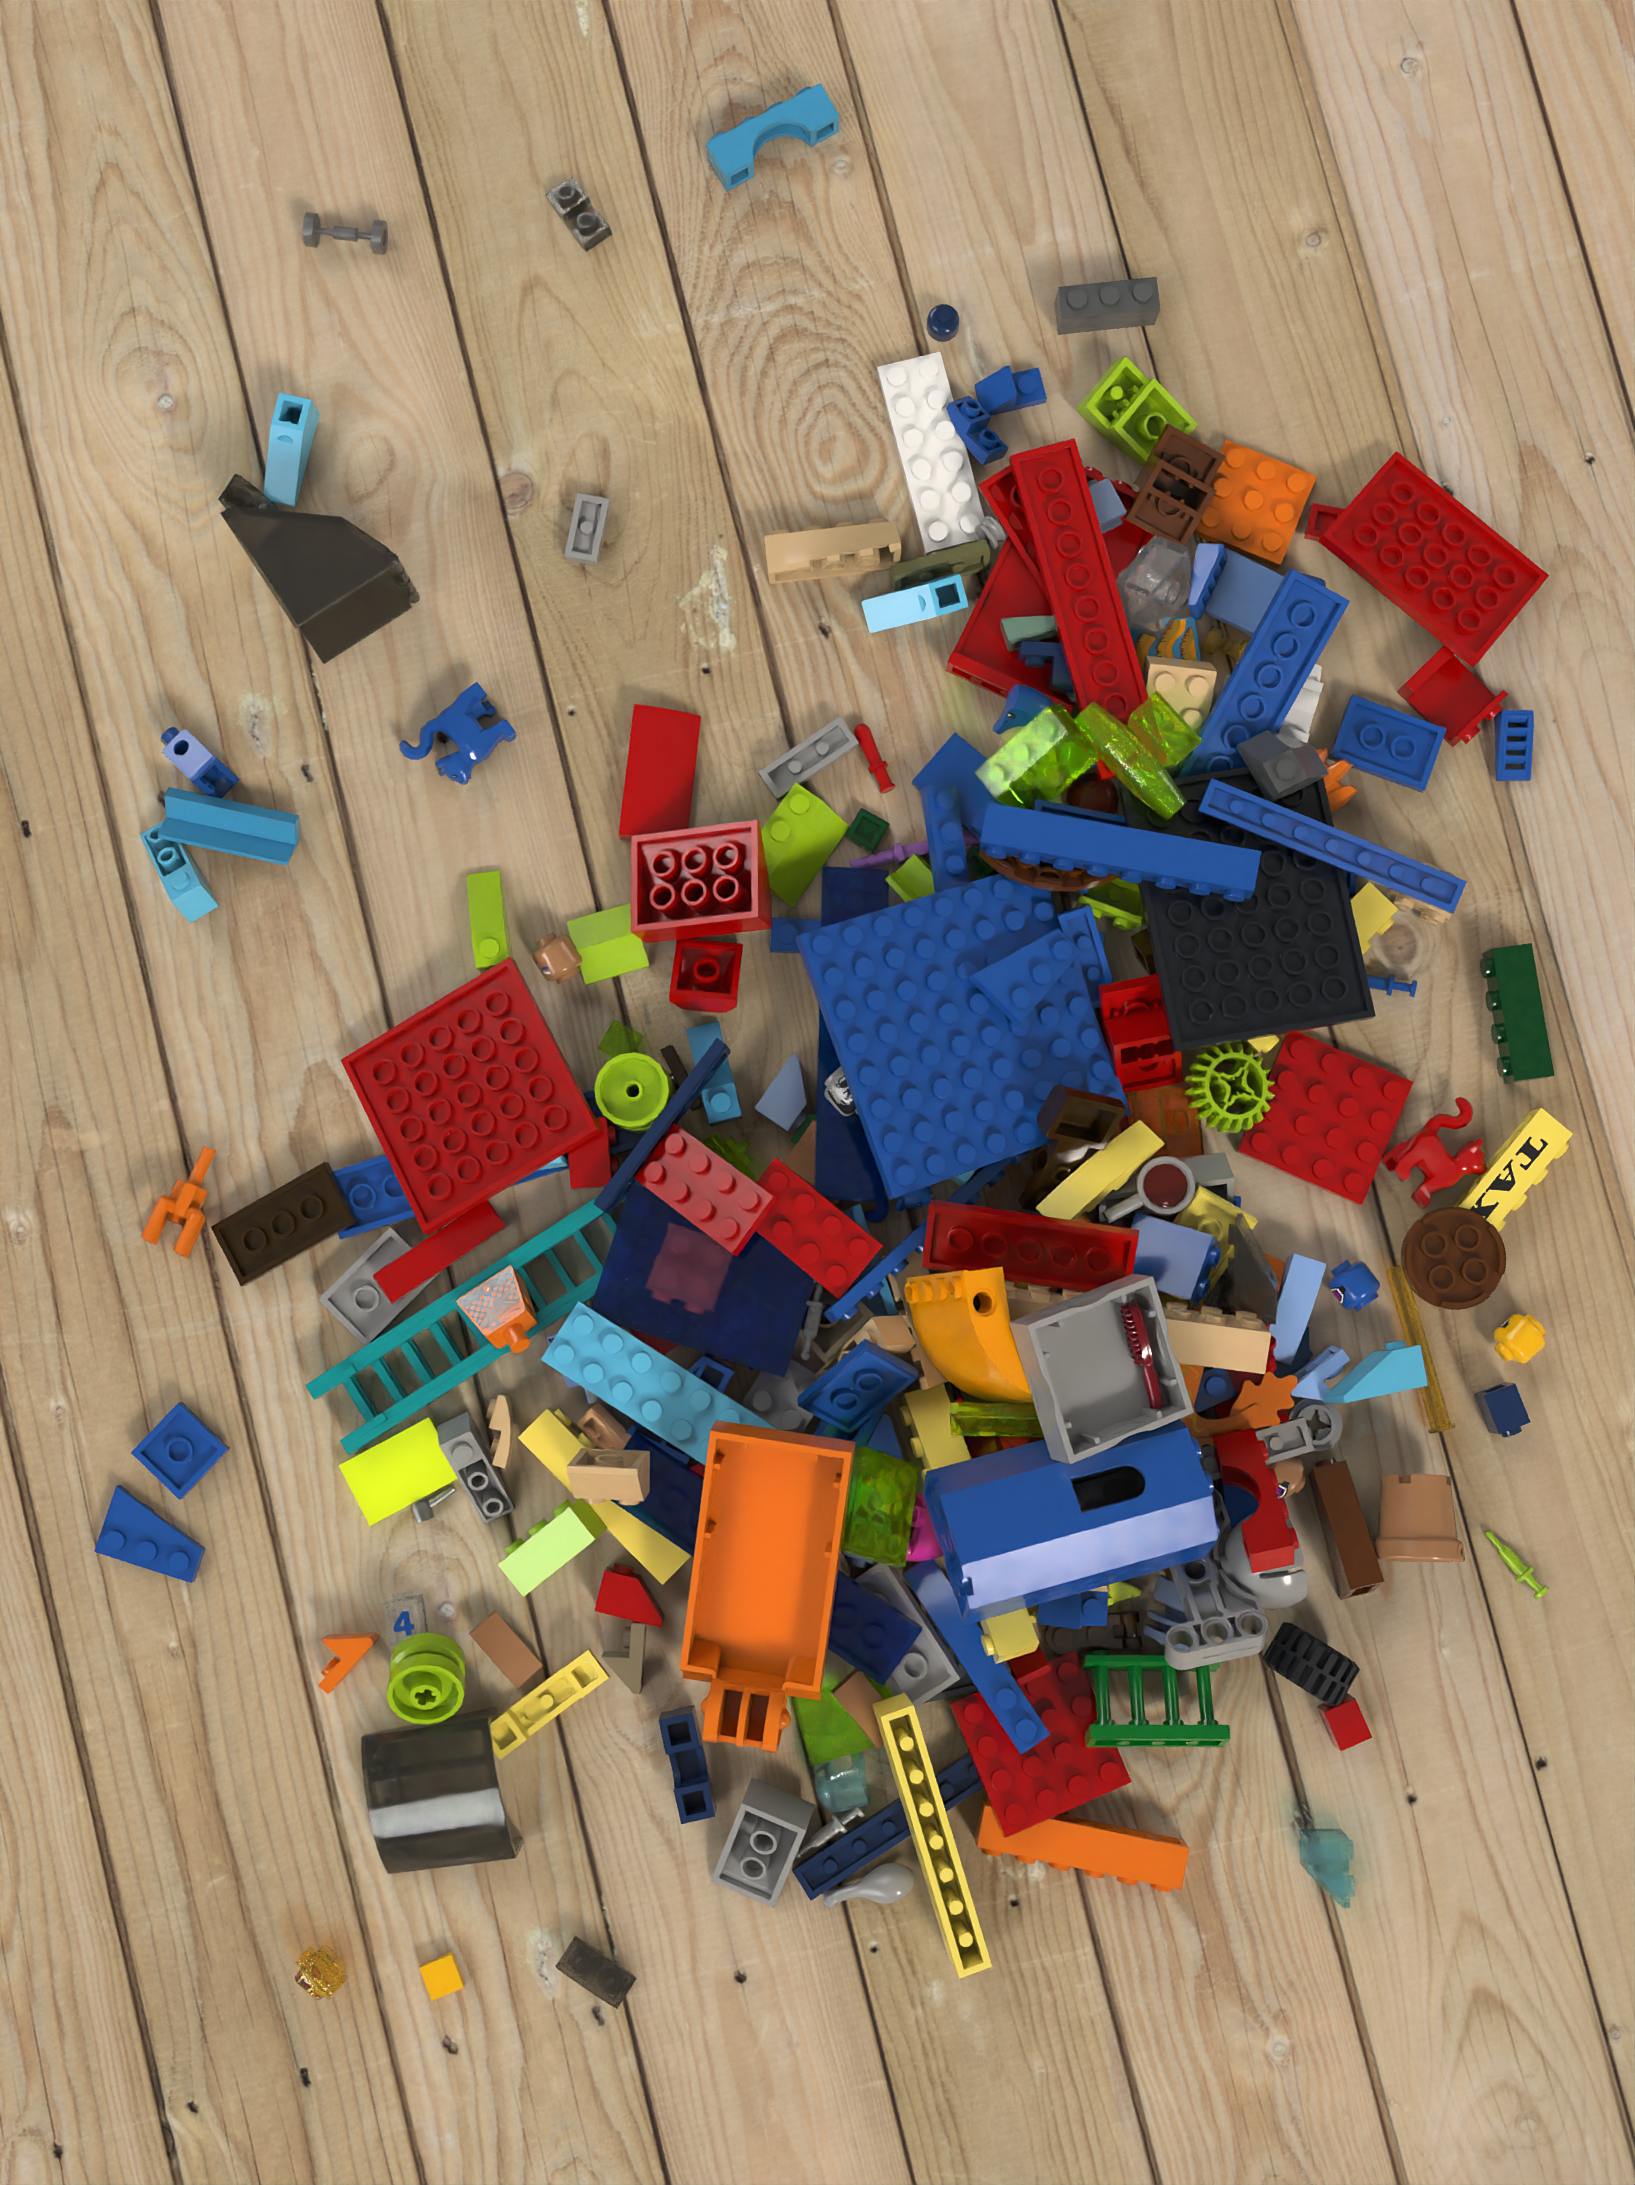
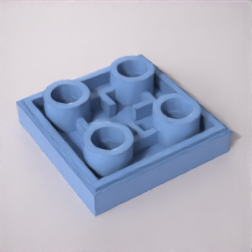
[1204,549,1284,637]

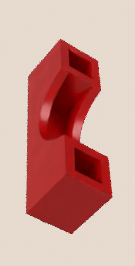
[1213,1428,1299,1574]

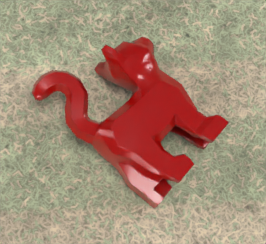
[1381,1097,1487,1209]

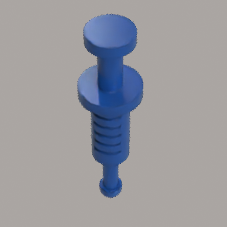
[1367,974,1417,997]

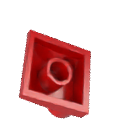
[669,939,743,1013]

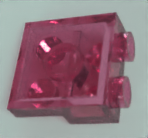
[645,1223,734,1315]

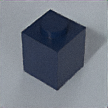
[1474,1382,1530,1437]

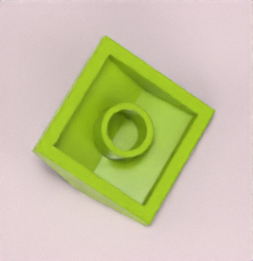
[567,903,650,986]

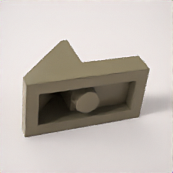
[601,1621,647,1694]

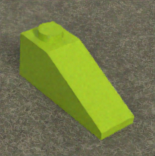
[466,870,513,973]

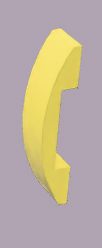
[480,1649,610,1760]

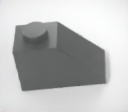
[1236,730,1329,803]

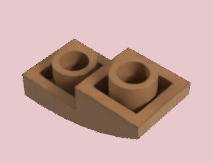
[469,1610,543,1689]
[831,1668,884,1749]

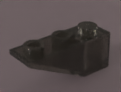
[1227,1213,1278,1325]

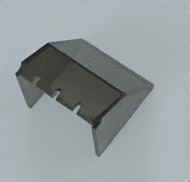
[220,506,420,664]

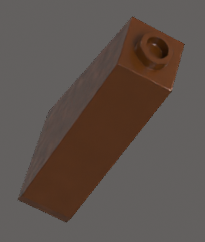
[1308,1458,1384,1600]

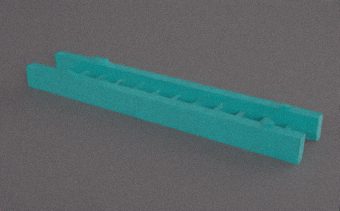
[305,1180,699,1455]

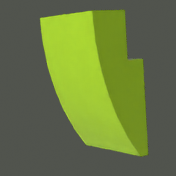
[1075,356,1198,466]

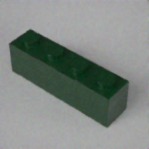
[1480,943,1555,1084]

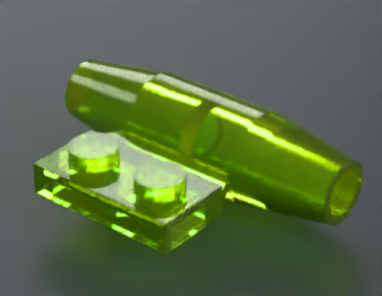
[1074,691,1203,821]

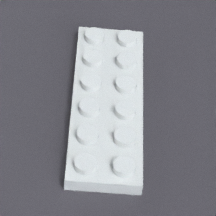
[877,352,984,556]

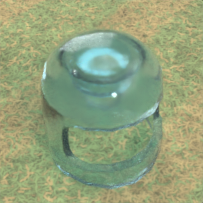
[815,1752,870,1812]

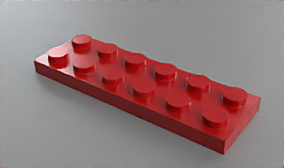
[922,1200,1139,1292]

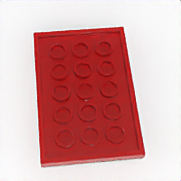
[1318,451,1549,668]

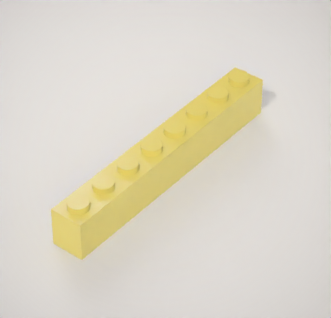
[899,1383,1039,1664]
[872,1692,992,1979]

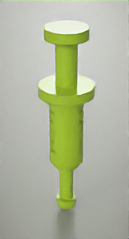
[1485,1530,1549,1599]

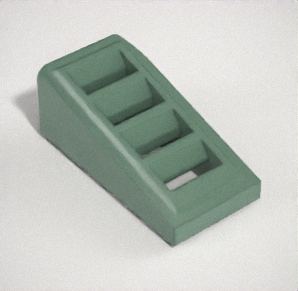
[1000,615,1058,652]

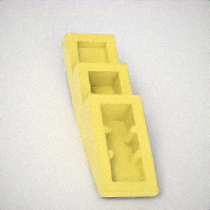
[1035,1120,1165,1220]

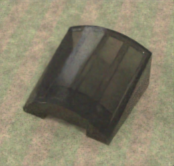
[361,1707,524,1874]

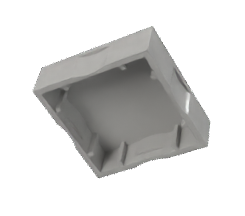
[1009,1274,1194,1464]

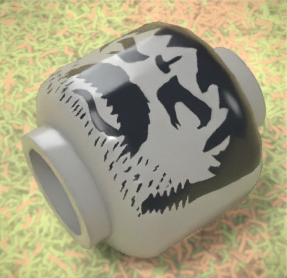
[824,1067,858,1116]

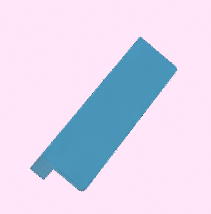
[158,787,300,865]

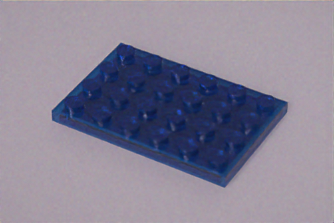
[591,1184,815,1378]

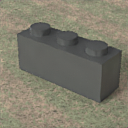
[1054,277,1160,335]

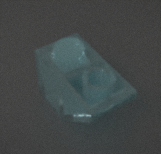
[1300,1829,1355,1908]

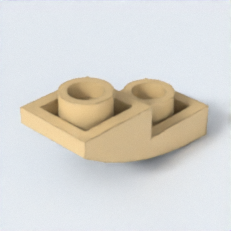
[486,1393,515,1468]

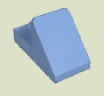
[1291,1345,1350,1401]

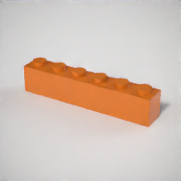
[974,1797,1189,1892]

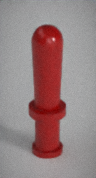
[854,723,896,794]

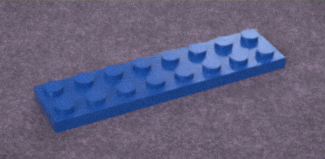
[1174,569,1350,779]

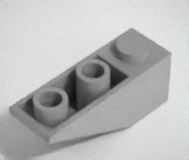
[437,1411,516,1524]

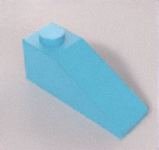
[1323,1340,1428,1404]

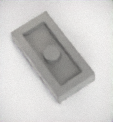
[564,493,611,566]

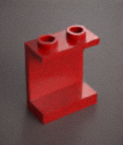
[1397,645,1508,747]

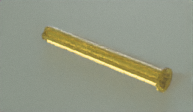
[1386,1265,1456,1434]

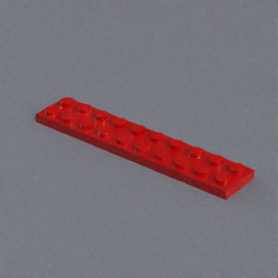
[1009,438,1167,781]

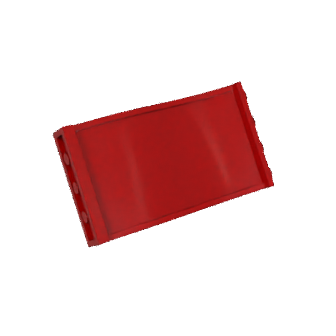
[945,466,1154,718]

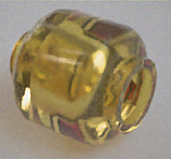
[295,1945,348,2000]

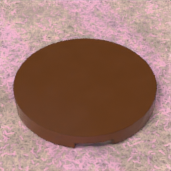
[1401,1207,1506,1310]

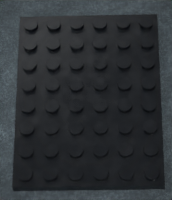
[1119,767,1376,1053]

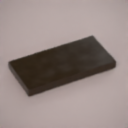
[211,1162,359,1286]

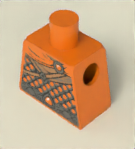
[456,1265,538,1353]

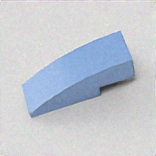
[1267,1253,1326,1365]

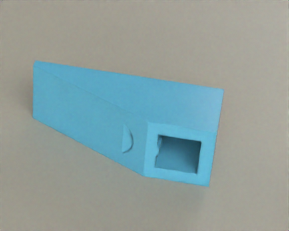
[263,392,320,508]
[861,572,969,633]
[140,821,219,923]

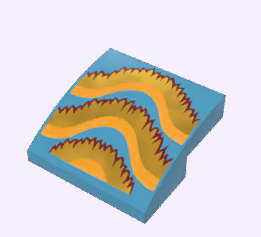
[1128,617,1202,672]

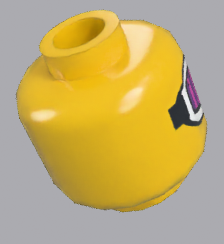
[1493,1313,1546,1364]

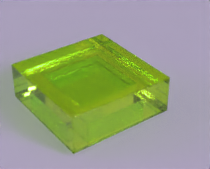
[597,1020,644,1058]

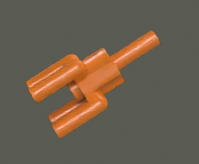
[141,1146,216,1258]

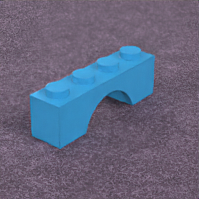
[706,83,839,192]

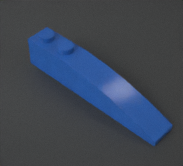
[902,1559,1051,1755]

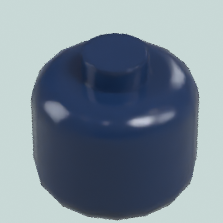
[927,304,960,342]

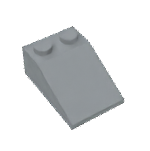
[711,1778,815,1908]

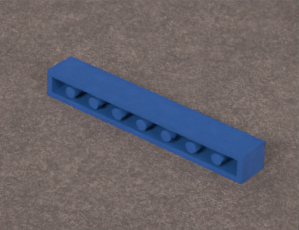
[980,802,1261,902]

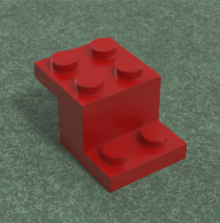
[1099,974,1183,1094]

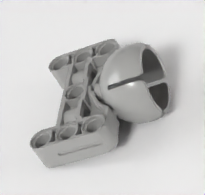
[1164,1489,1308,1670]

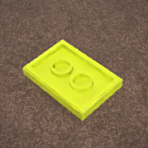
[339,1416,458,1526]

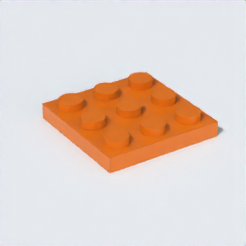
[1193,439,1317,569]

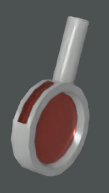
[1102,1156,1195,1223]

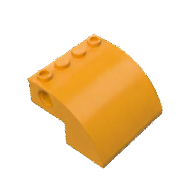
[904,1267,1034,1403]

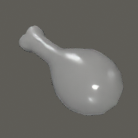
[822,1863,915,1908]

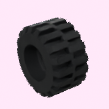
[1262,1622,1360,1706]

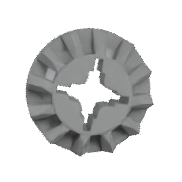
[1289,1398,1342,1452]

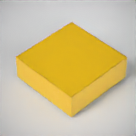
[419,1951,466,2001]

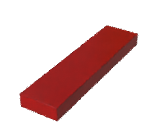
[373,1200,506,1305]

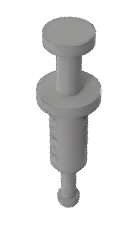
[795,1801,865,1859]

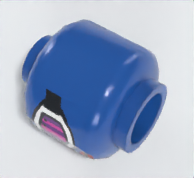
[1328,1259,1380,1312]

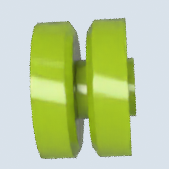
[594,1052,676,1133]
[387,1632,466,1725]

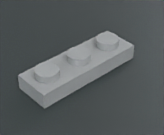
[758,716,859,801]

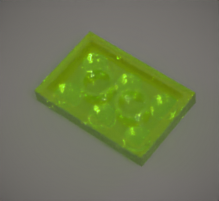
[841,1447,920,1568]
[792,1671,894,1766]

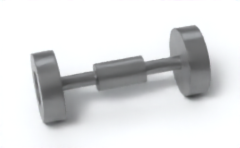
[303,212,388,255]

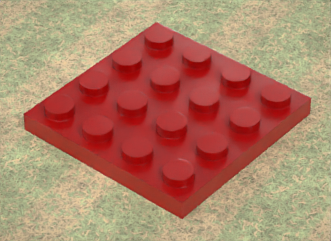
[1236,1032,1414,1205]
[949,1650,1132,1838]

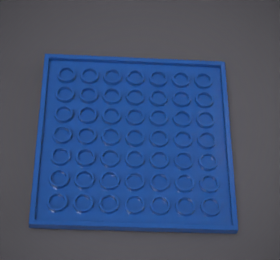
[795,873,1132,1200]

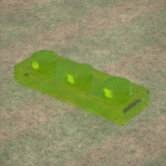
[949,1402,1044,1437]

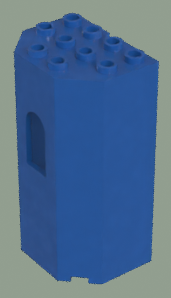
[922,1419,1220,1625]

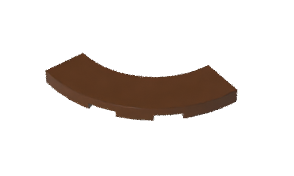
[979,850,1120,891]

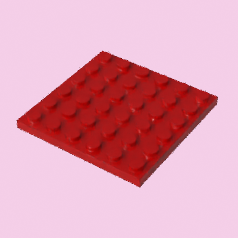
[341,957,602,1235]

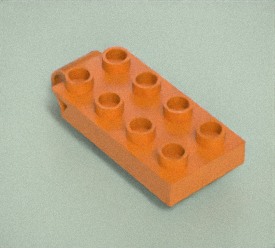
[680,1420,856,1753]

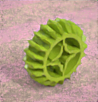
[1184,1043,1275,1133]

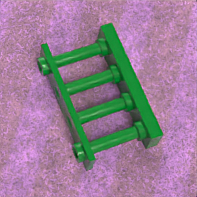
[1081,1650,1231,1747]

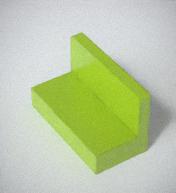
[885,853,935,902]

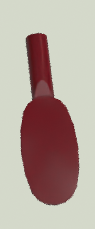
[1120,1299,1164,1409]

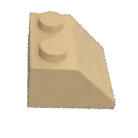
[567,1448,650,1505]

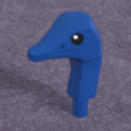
[993,684,1076,745]

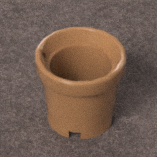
[1373,1474,1465,1562]

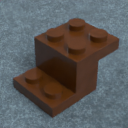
[1124,424,1226,551]

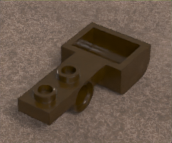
[1018,1085,1127,1212]

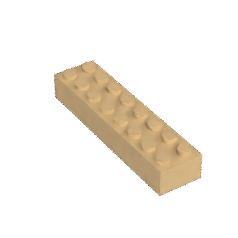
[1005,1280,1271,1374]

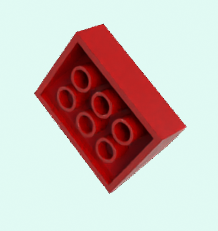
[631,820,772,943]

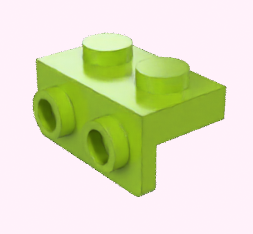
[1075,878,1144,931]

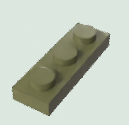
[890,539,990,590]

